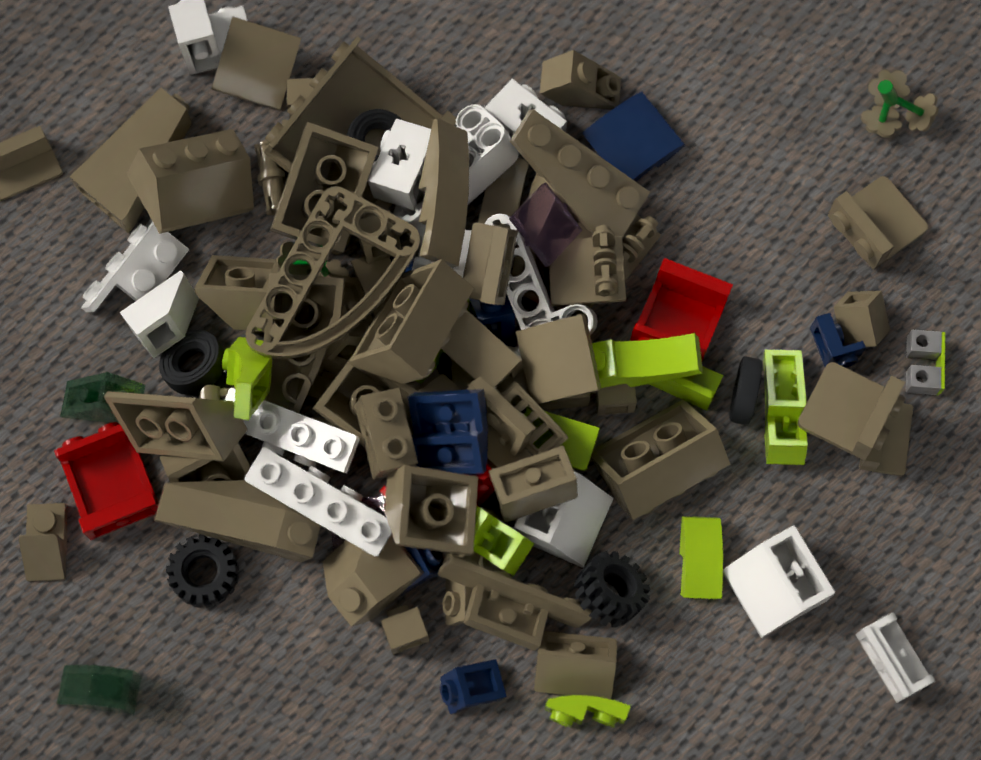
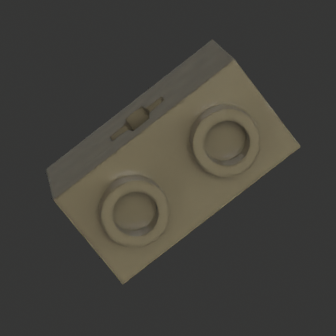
[355,388,418,479]

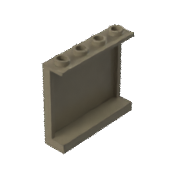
[264,36,456,219]

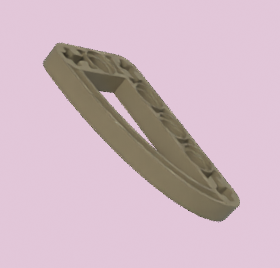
[245,186,420,359]

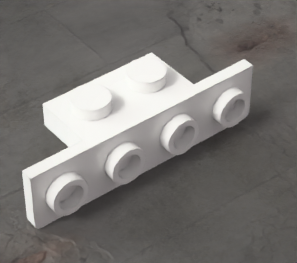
[81,219,190,313]
[225,388,359,474]
[245,446,392,557]

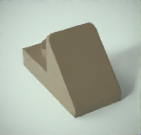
[19,503,68,582]

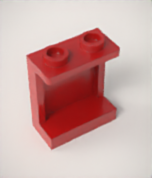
[630,258,733,361]
[54,422,159,540]

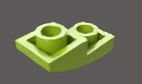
[679,516,723,599]
[545,695,631,728]

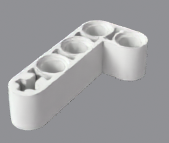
[394,105,519,242]
[485,214,598,335]

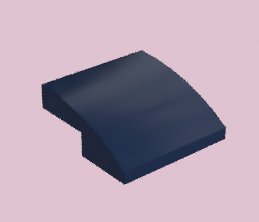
[582,91,686,182]
[408,389,488,474]

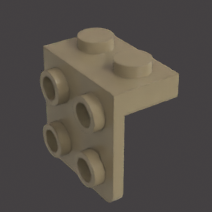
[827,176,928,270]
[798,362,906,461]

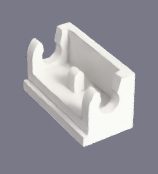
[855,612,935,703]

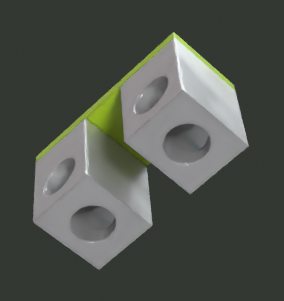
[906,330,945,395]

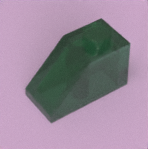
[60,372,145,424]
[57,665,142,715]

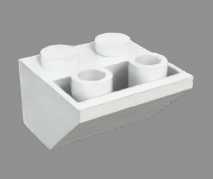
[514,471,614,568]
[723,525,835,638]

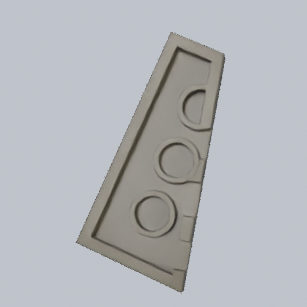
[510,109,650,237]

